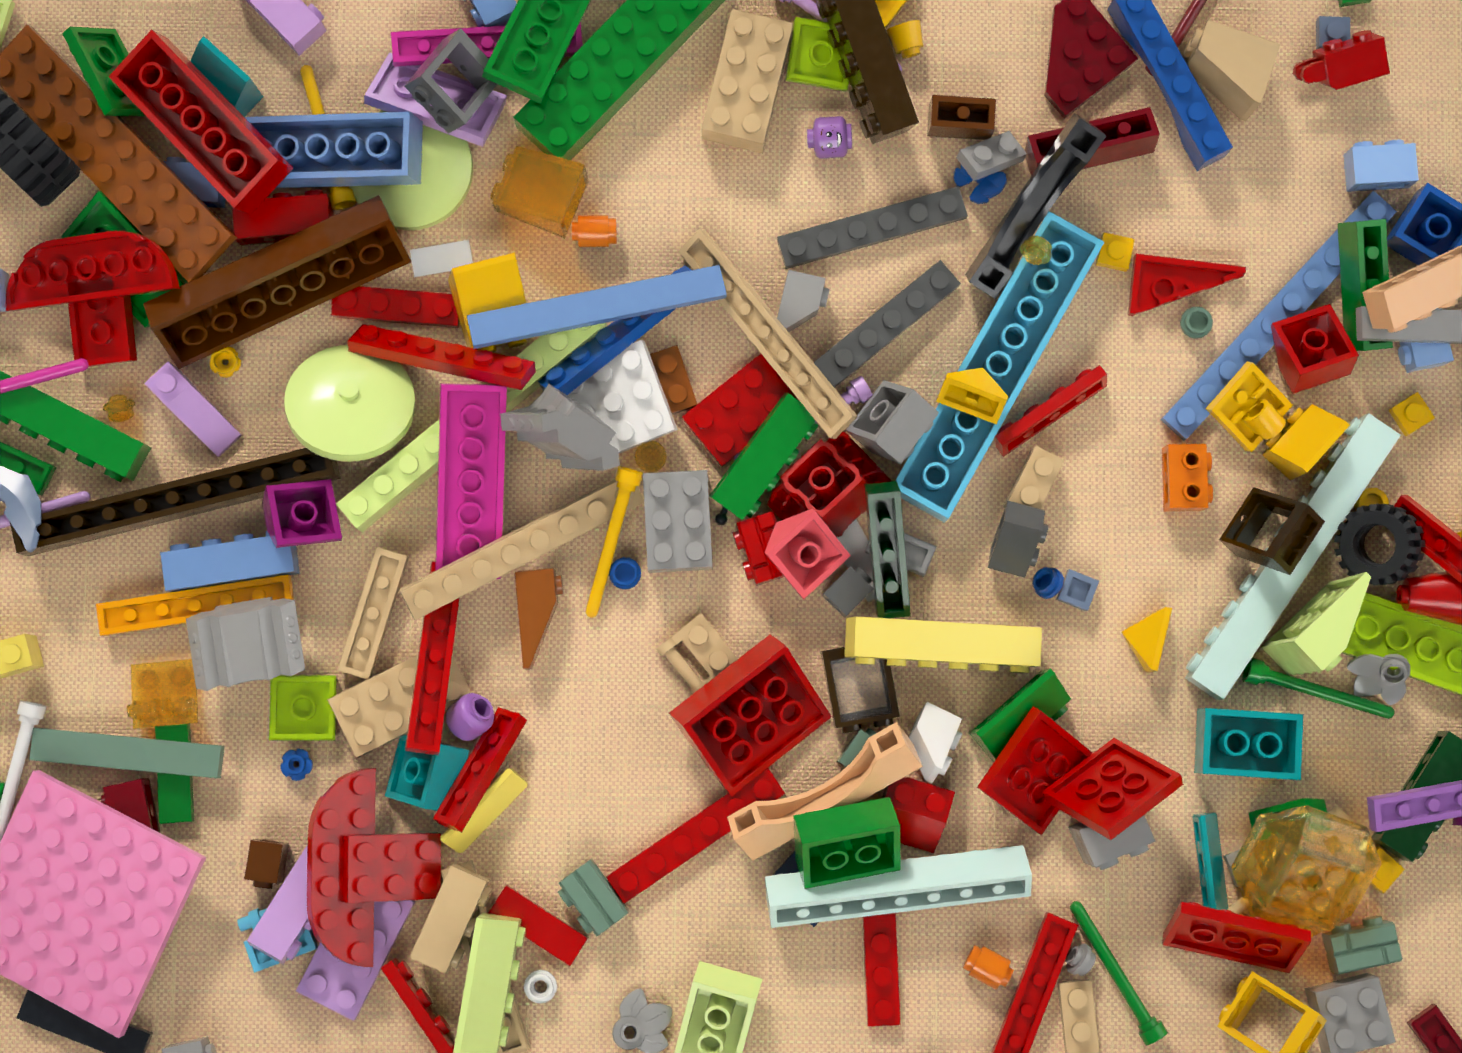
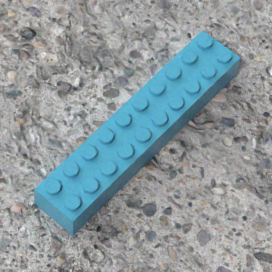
[895,211,1104,523]

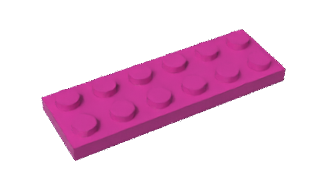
[435,383,507,579]

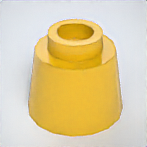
[886,20,924,59]

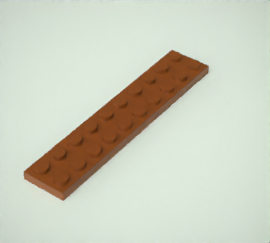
[0,24,237,282]

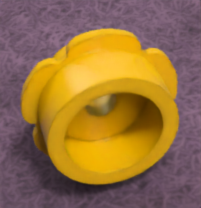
[209,347,241,378]

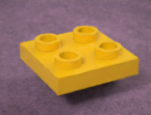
[1205,361,1293,452]

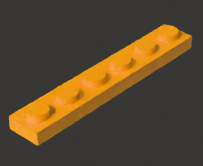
[96,574,294,636]

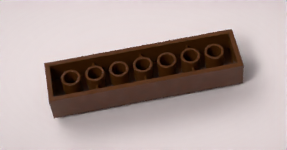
[143,195,411,369]

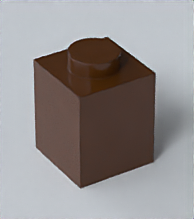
[244,839,289,889]

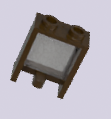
[820,647,900,733]

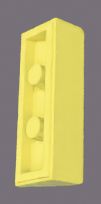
[440,768,528,853]

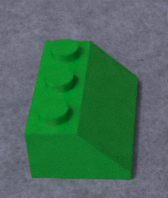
[969,668,1071,762]

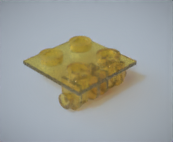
[127,659,198,729]

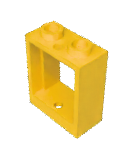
[1217,971,1327,1053]

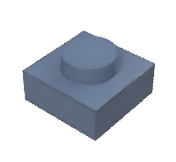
[1316,16,1350,49]
[1056,569,1099,611]

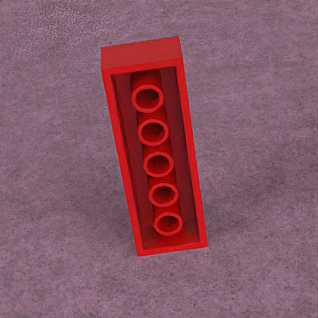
[108,29,294,215]

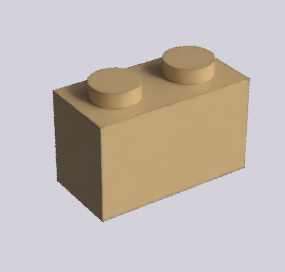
[1003,446,1064,509]

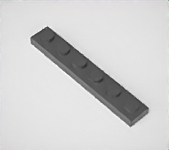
[777,186,968,270]
[813,260,961,388]

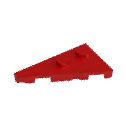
[1128,253,1246,316]

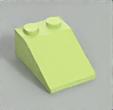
[674,961,762,1053]

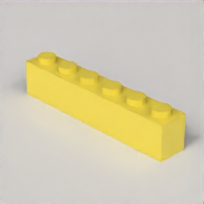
[845,617,1042,673]

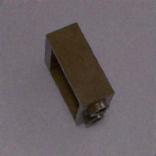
[1219,487,1325,575]

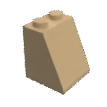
[1183,20,1281,121]

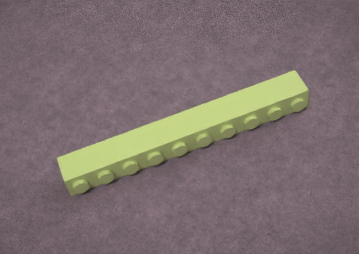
[336,323,607,532]

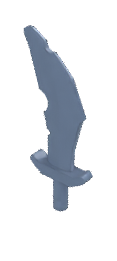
[0,466,41,553]

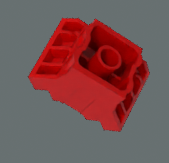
[767,431,892,538]

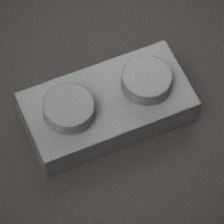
[956,131,1027,181]

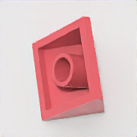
[764,509,851,599]

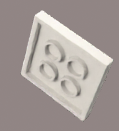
[567,340,678,453]

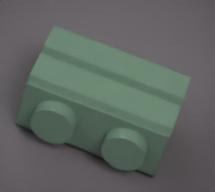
[558,858,630,936]
[1322,916,1403,975]

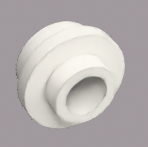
[524,970,557,1003]

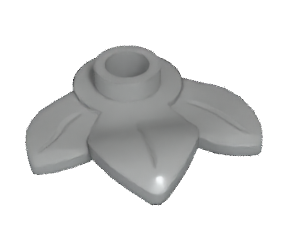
[1347,654,1411,706]
[612,988,672,1053]

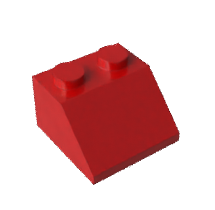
[1271,304,1359,394]
[882,777,955,853]

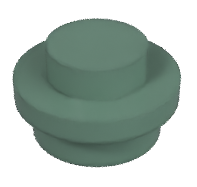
[1180,307,1213,339]

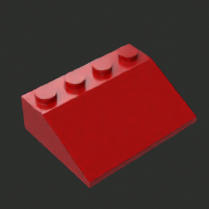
[669,634,832,796]

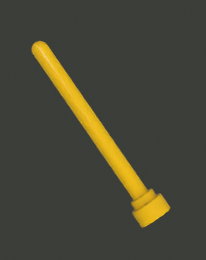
[300,65,356,210]
[585,466,643,618]

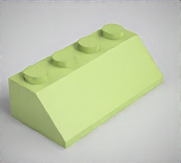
[453,913,526,1053]

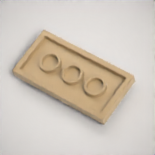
[327,655,471,758]

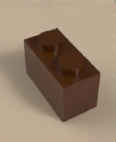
[927,95,996,140]

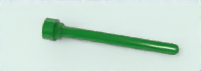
[1242,657,1395,719]
[1070,901,1168,1046]

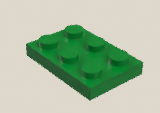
[62,26,146,116]

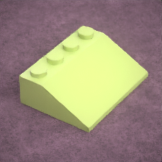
[1261,572,1371,675]

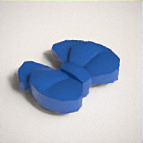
[954,165,1007,204]

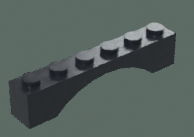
[965,113,1106,299]

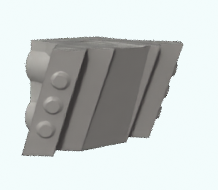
[500,384,620,471]
[186,597,305,691]

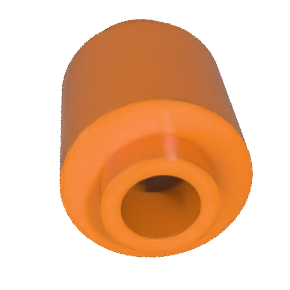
[572,215,617,247]
[963,945,1014,990]

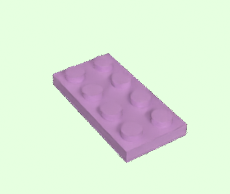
[364,52,507,147]
[296,900,416,1021]

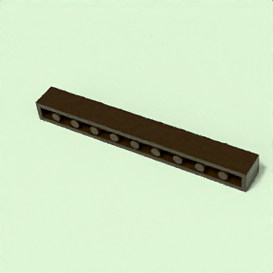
[10,448,341,556]

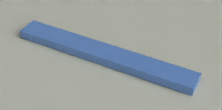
[467,265,727,349]

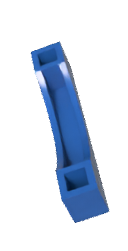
[1107,0,1233,171]

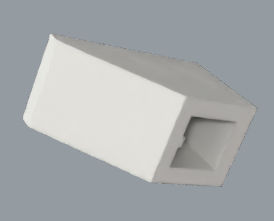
[909,702,962,784]

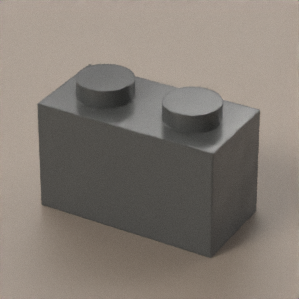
[988,500,1049,578]

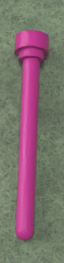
[0,358,89,394]

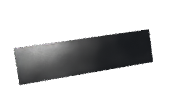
[17,990,153,1053]

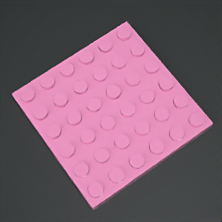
[0,770,206,1038]

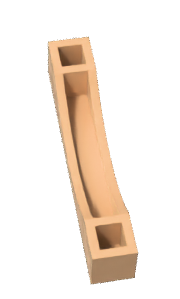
[727,722,923,861]

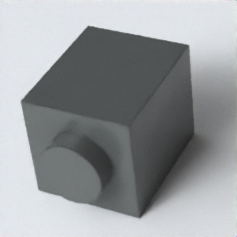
[822,566,874,618]

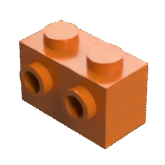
[1162,444,1213,512]

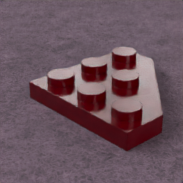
[1044,0,1138,119]

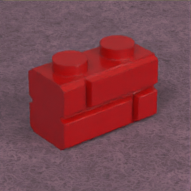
[732,511,784,586]

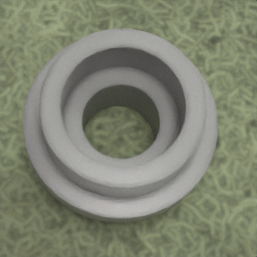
[1066,944,1096,976]

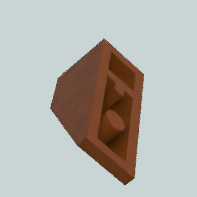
[515,568,563,670]

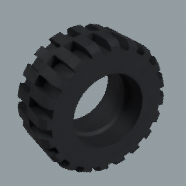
[0,89,81,207]

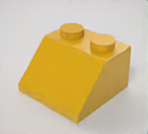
[1262,404,1350,481]

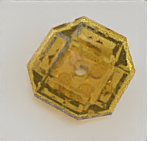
[1231,805,1382,937]

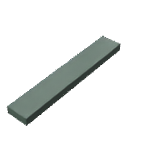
[29,728,225,778]

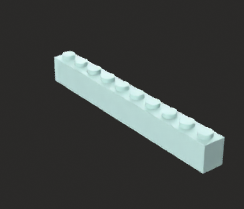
[1185,413,1401,700]

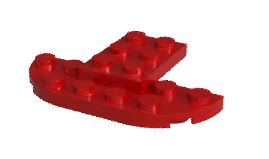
[6,231,180,367]
[307,768,441,967]

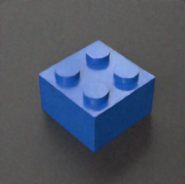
[1387,183,1462,265]

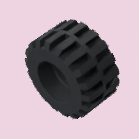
[1334,504,1426,585]

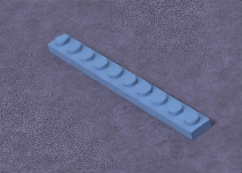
[1160,190,1397,441]

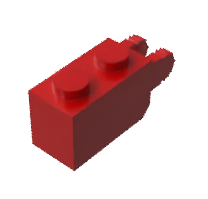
[1292,30,1390,90]

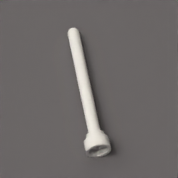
[0,700,46,841]

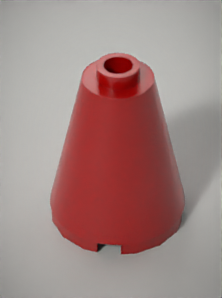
[1396,571,1462,626]

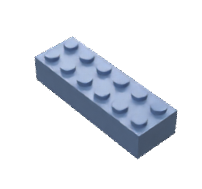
[245,111,423,188]

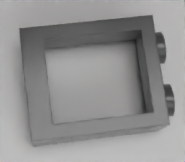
[404,28,497,134]

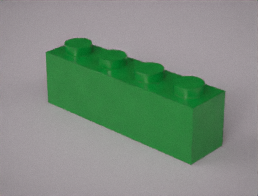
[1338,219,1393,351]
[709,393,819,520]

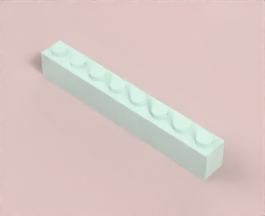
[765,845,1032,928]

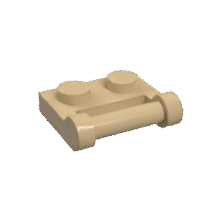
[656,613,737,694]

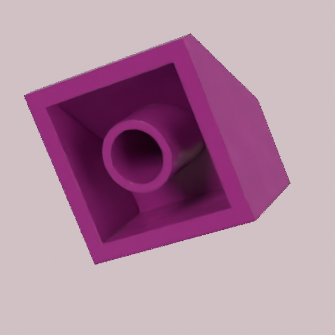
[262,479,342,548]

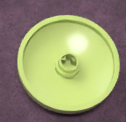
[349,110,473,230]
[284,345,415,462]

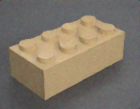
[702,9,793,154]

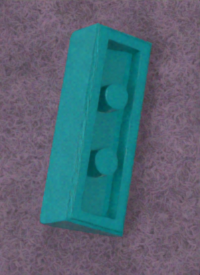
[1192,812,1228,910]

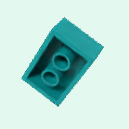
[1194,708,1304,780]

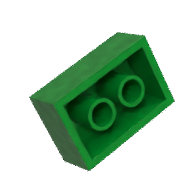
[793,797,901,889]

